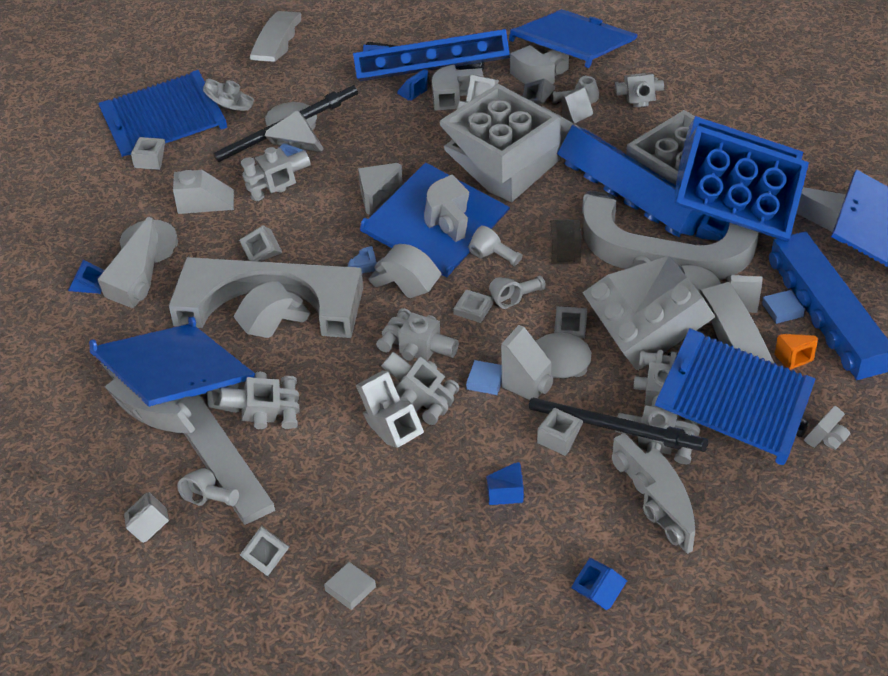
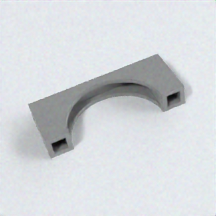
[169,257,363,338]

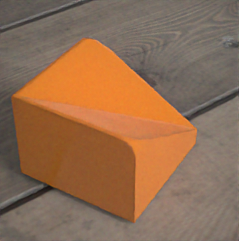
[774,334,818,370]

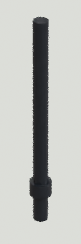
[213,85,358,162]
[529,397,708,452]

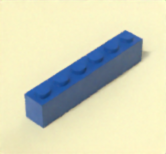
[353,29,510,81]
[557,125,705,237]
[769,231,888,380]

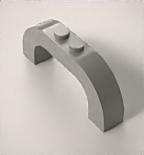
[583,195,759,280]

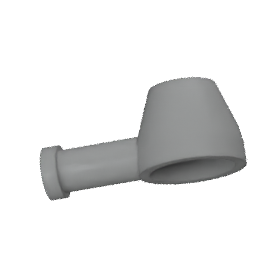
[550,76,599,104]
[468,226,523,267]
[489,276,545,309]
[177,468,239,506]

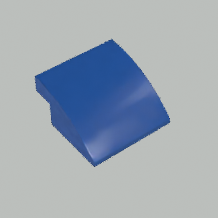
[674,116,809,242]

